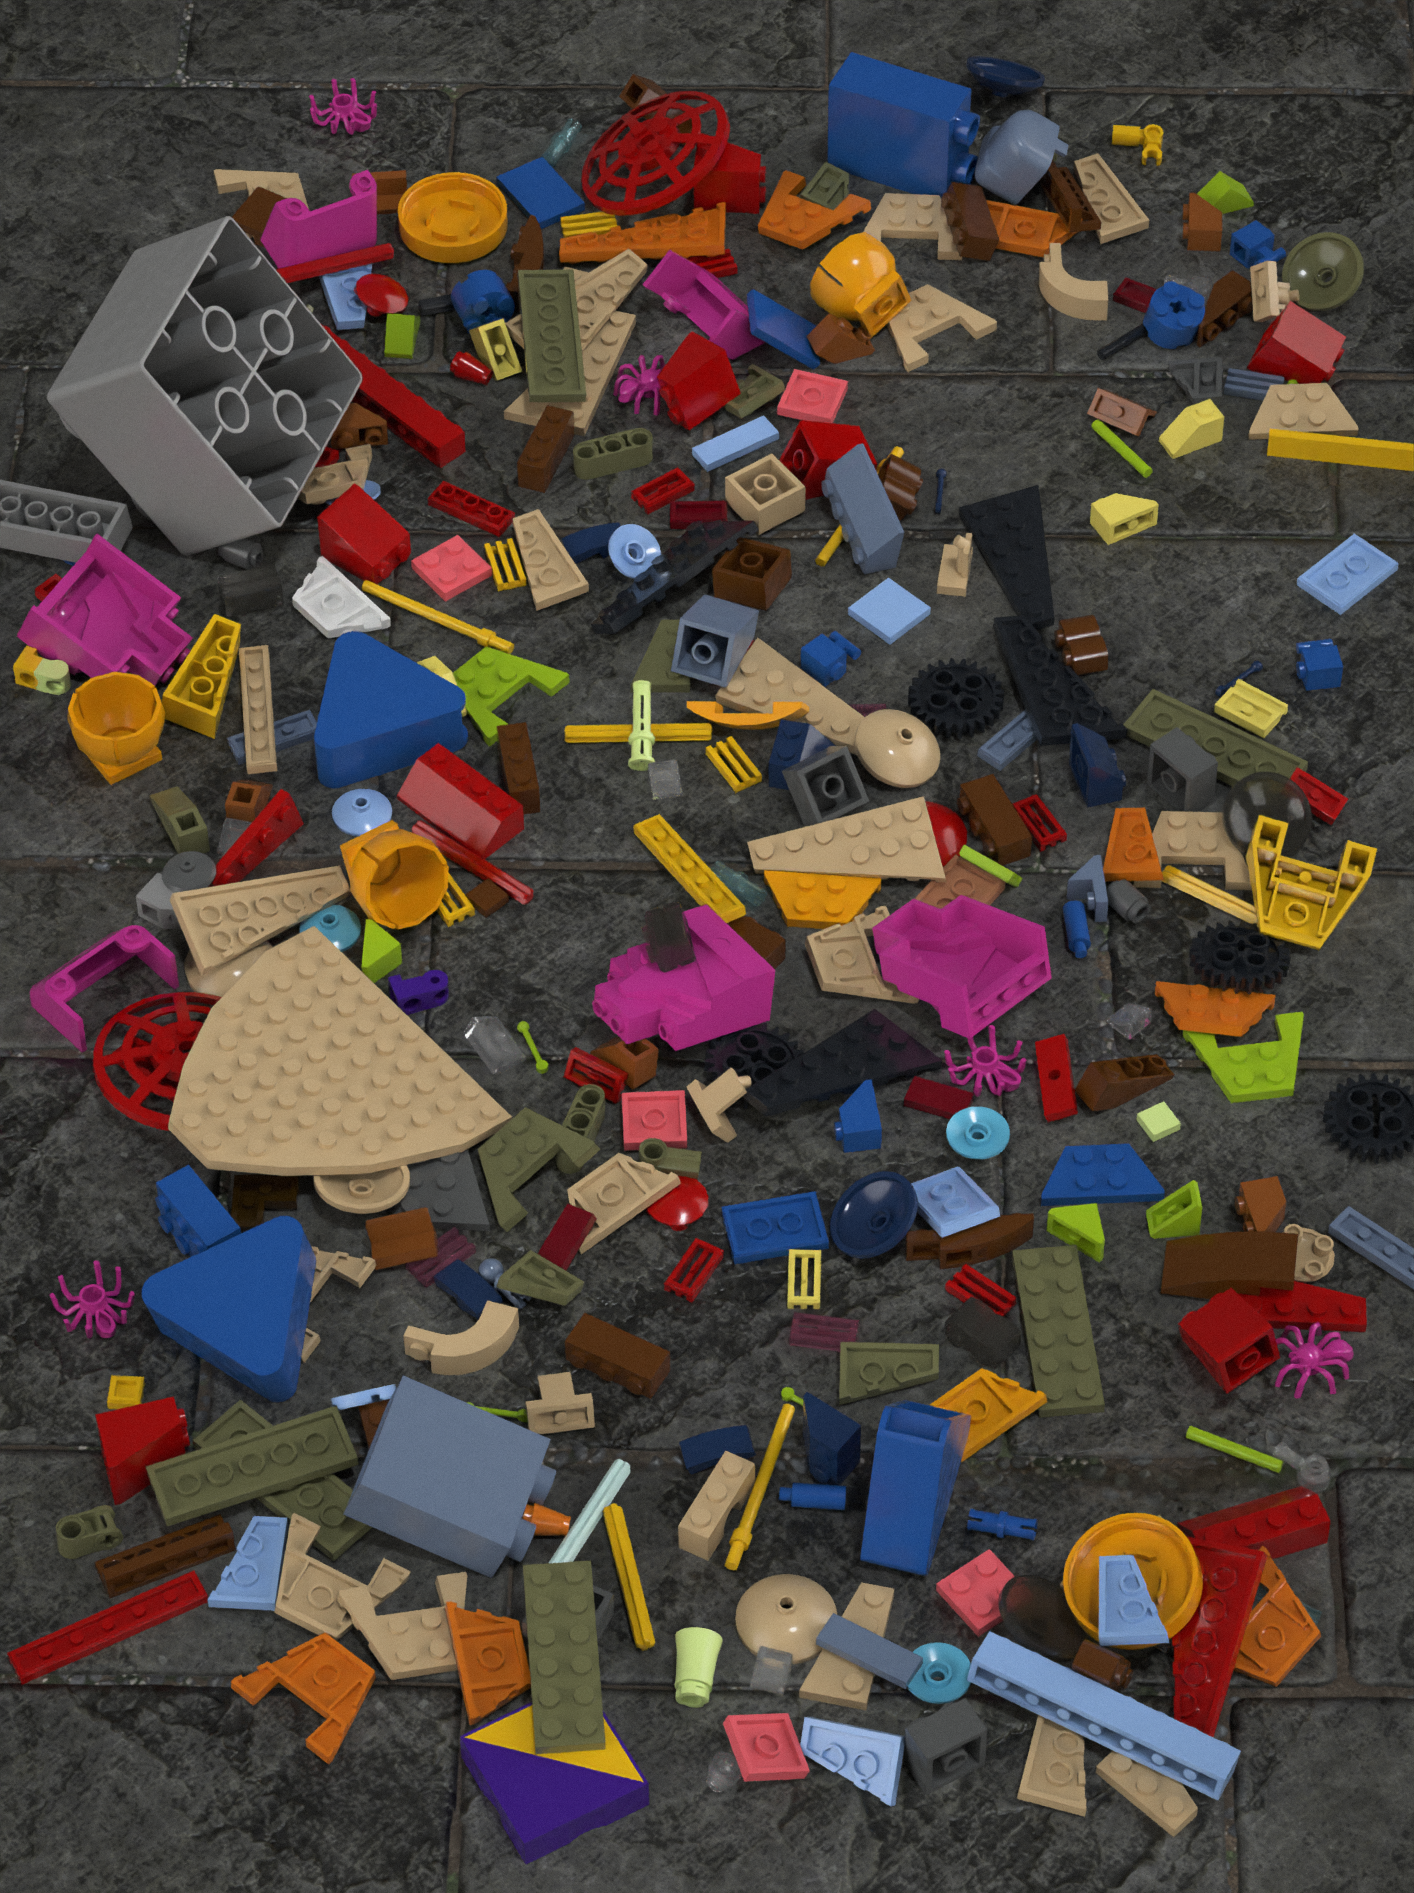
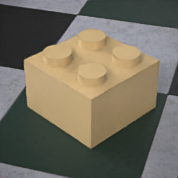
[725,454,806,535]

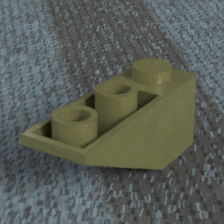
[149,786,210,854]

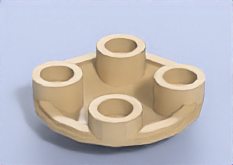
[1282,1224,1335,1282]

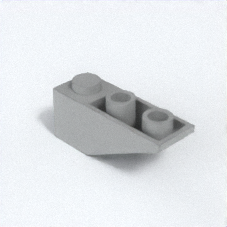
[136,872,182,930]

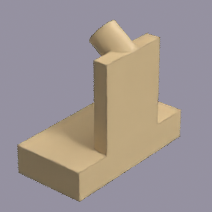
[1250,261,1299,322]
[937,533,973,597]
[686,1068,751,1143]
[526,1372,595,1434]

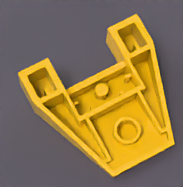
[1246,815,1377,950]

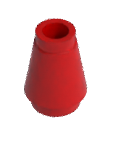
[450,351,493,385]

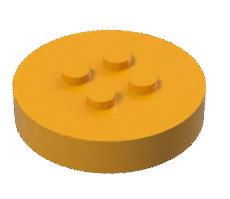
[398,172,508,263]
[1063,1513,1203,1650]

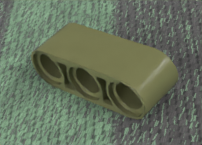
[573,428,653,480]
[555,1084,606,1174]

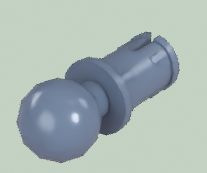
[478,1258,531,1309]

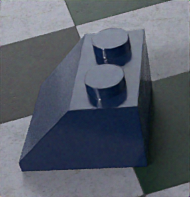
[769,719,836,790]
[1069,723,1126,808]
[803,1392,861,1486]

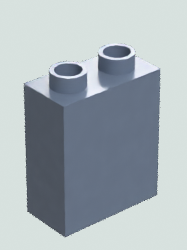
[343,1375,556,1578]

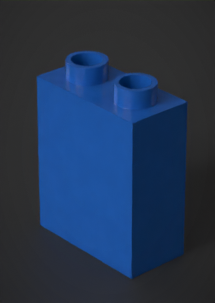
[828,52,980,199]

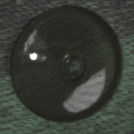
[1222,772,1312,857]
[998,1575,1091,1662]

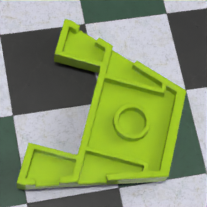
[453,647,570,746]
[1183,1012,1304,1103]

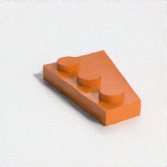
[1103,807,1164,882]

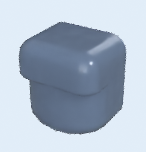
[975,110,1069,205]

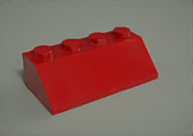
[397,743,524,859]
[1177,1486,1331,1559]

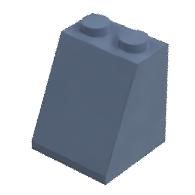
[671,594,759,688]

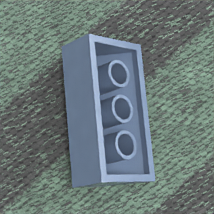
[822,443,904,574]

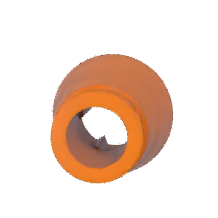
[522,1502,571,1536]

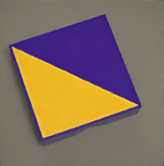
[460,1702,649,1864]

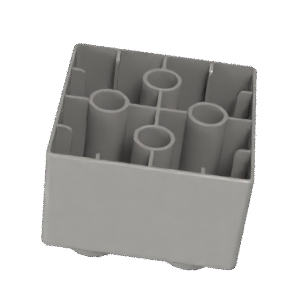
[47,216,363,556]

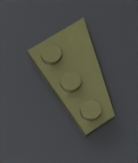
[631,620,690,692]
[839,1342,939,1405]

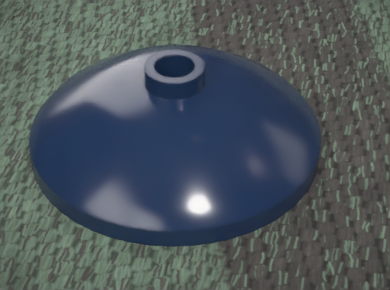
[966,56,1045,97]
[830,1171,918,1258]

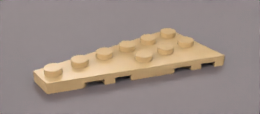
[505,249,647,352]
[504,311,636,436]
[716,638,865,755]
[747,796,947,883]
[170,865,350,976]

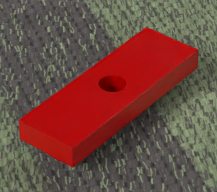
[428,481,515,537]
[1035,1034,1078,1122]

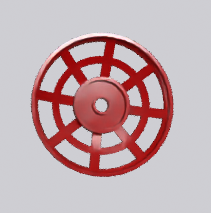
[581,91,730,216]
[93,992,222,1131]

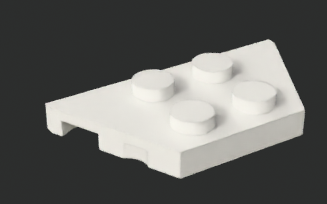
[292,556,391,638]

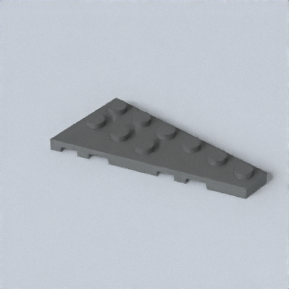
[394,1149,490,1231]

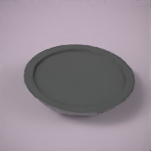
[162,851,217,893]

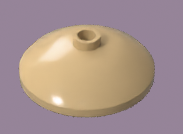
[854,709,940,788]
[185,941,272,997]
[314,1165,410,1214]
[736,1574,837,1665]

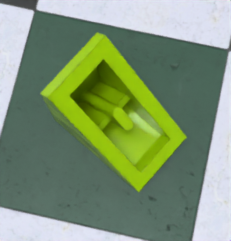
[1197,171,1254,214]
[384,313,421,359]
[361,919,402,983]
[1146,1180,1202,1239]
[1047,1203,1105,1263]

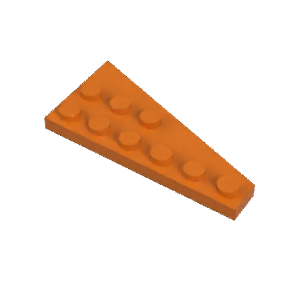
[559,202,726,264]

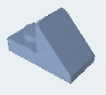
[1067,855,1108,922]

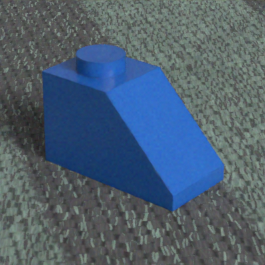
[834,1079,882,1153]

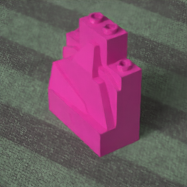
[16,534,193,687]
[872,895,1051,1039]
[592,904,775,1051]

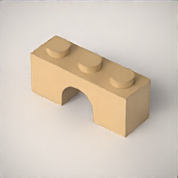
[678,1451,755,1561]

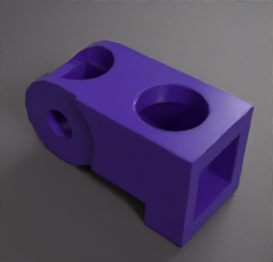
[388,970,449,1015]

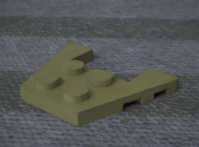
[478,1107,601,1232]

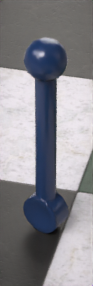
[935,468,947,514]
[1215,661,1263,698]

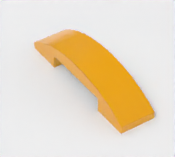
[687,701,809,730]

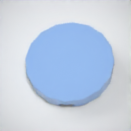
[331,1384,396,1410]

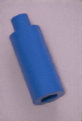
[1063,901,1091,958]
[779,1482,847,1510]

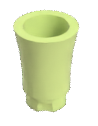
[675,1627,723,1708]

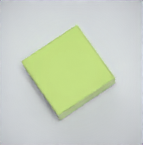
[1136,1101,1181,1142]

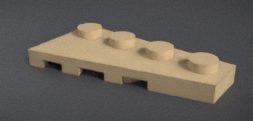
[1074,153,1149,244]
[513,509,589,611]

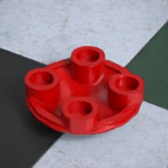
[354,274,408,317]
[645,1176,709,1231]

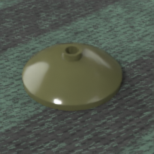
[1282,232,1364,311]

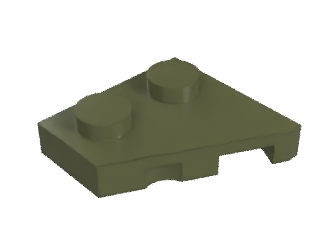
[800,162,849,210]
[724,364,786,419]
[496,1250,584,1306]

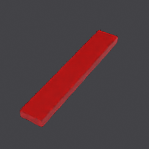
[7,1570,208,1685]

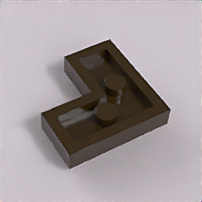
[231,1175,299,1233]

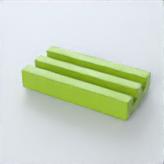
[959,845,1023,887]

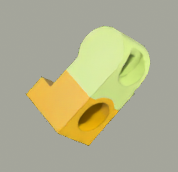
[13,646,71,695]

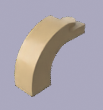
[1038,243,1108,320]
[404,1301,519,1375]

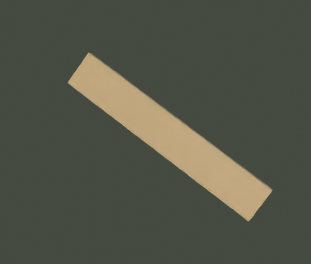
[239,645,278,774]

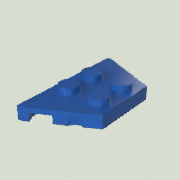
[1041,1144,1165,1206]

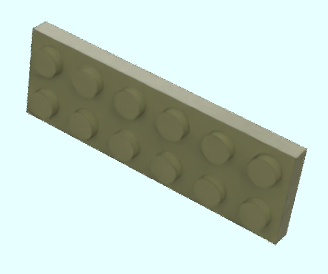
[517,269,586,402]
[1123,689,1308,807]
[1012,1245,1105,1418]
[193,1400,372,1561]
[146,1406,358,1526]
[523,1560,605,1754]

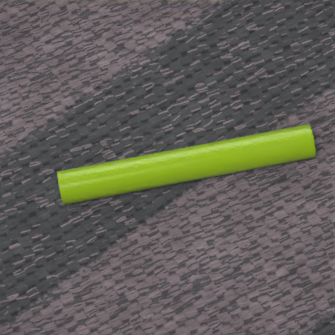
[1091,419,1153,478]
[1186,1426,1284,1473]

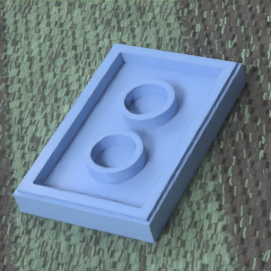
[1297,533,1398,615]
[911,1167,1000,1238]

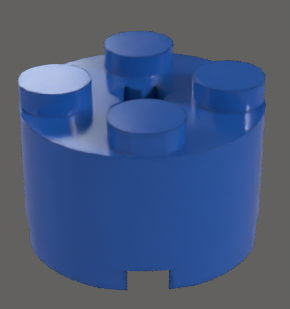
[451,270,515,334]
[1143,281,1205,349]

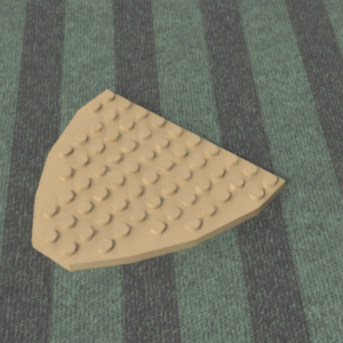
[168,926,512,1176]

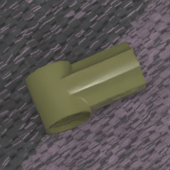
[638,1138,702,1179]

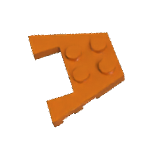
[758,170,872,250]
[1233,1546,1321,1687]
[231,1633,376,1764]

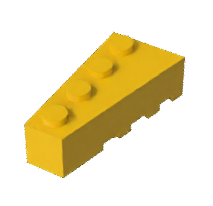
[162,614,241,739]

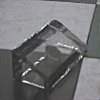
[464,1016,527,1074]

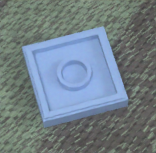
[848,578,931,645]

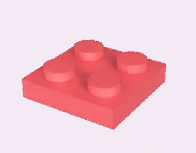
[777,369,848,423]
[411,535,492,602]
[622,1090,687,1151]
[936,1549,1032,1637]
[723,1713,810,1782]

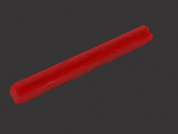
[276,243,394,284]
[411,820,534,905]

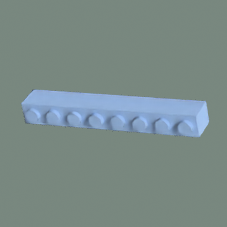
[967,1631,1241,1800]

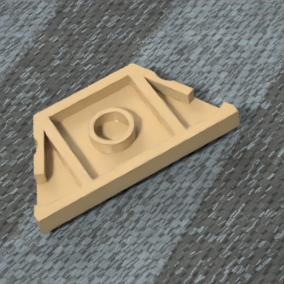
[1248,383,1359,440]
[567,1153,681,1254]

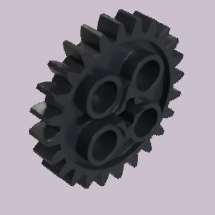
[908,658,1004,739]
[1189,921,1291,994]
[704,1023,804,1109]
[1323,1073,1414,1164]

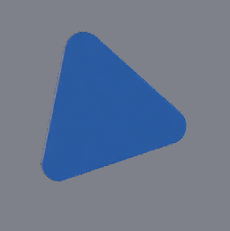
[314,631,468,789]
[142,1216,316,1402]
[860,1400,971,1577]

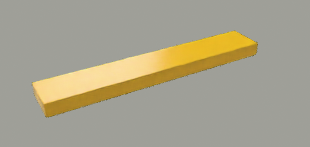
[1267,429,1414,471]
[633,814,746,923]

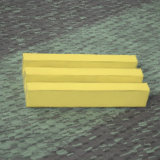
[787,1249,821,1309]

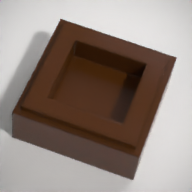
[465,878,509,918]

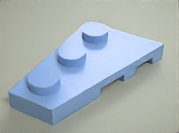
[1099,1555,1169,1646]

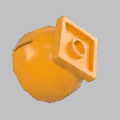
[810,232,912,338]
[67,672,165,785]
[340,820,449,930]

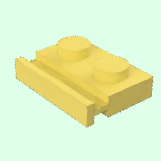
[1214,679,1288,738]

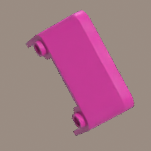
[643,250,766,360]
[29,925,179,1053]

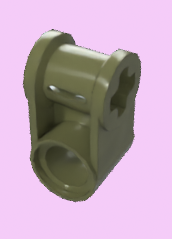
[56,1505,123,1559]

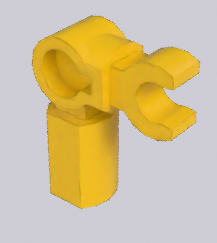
[1112,124,1164,166]

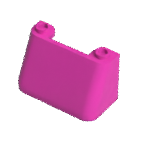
[260,170,377,268]

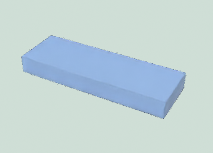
[692,415,779,472]

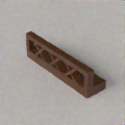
[1038,159,1102,233]
[94,1514,236,1599]

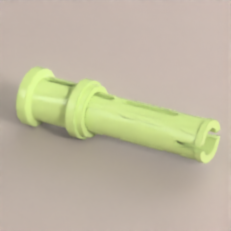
[628,680,655,771]

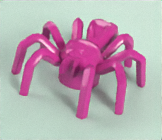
[309,78,377,134]
[613,355,665,416]
[944,1025,1027,1097]
[49,1260,135,1339]
[1275,1322,1354,1399]

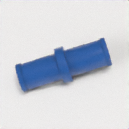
[967,1509,1038,1541]

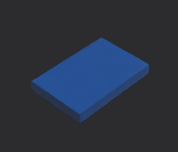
[496,157,585,229]
[746,289,820,370]
[721,1191,829,1264]

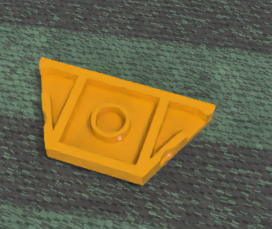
[764,870,881,929]
[930,1368,1047,1463]

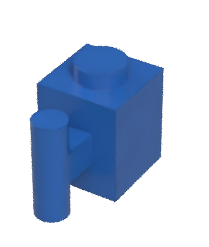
[1230,220,1286,269]
[801,631,861,687]
[1296,639,1343,691]

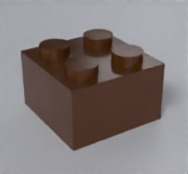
[712,537,792,611]

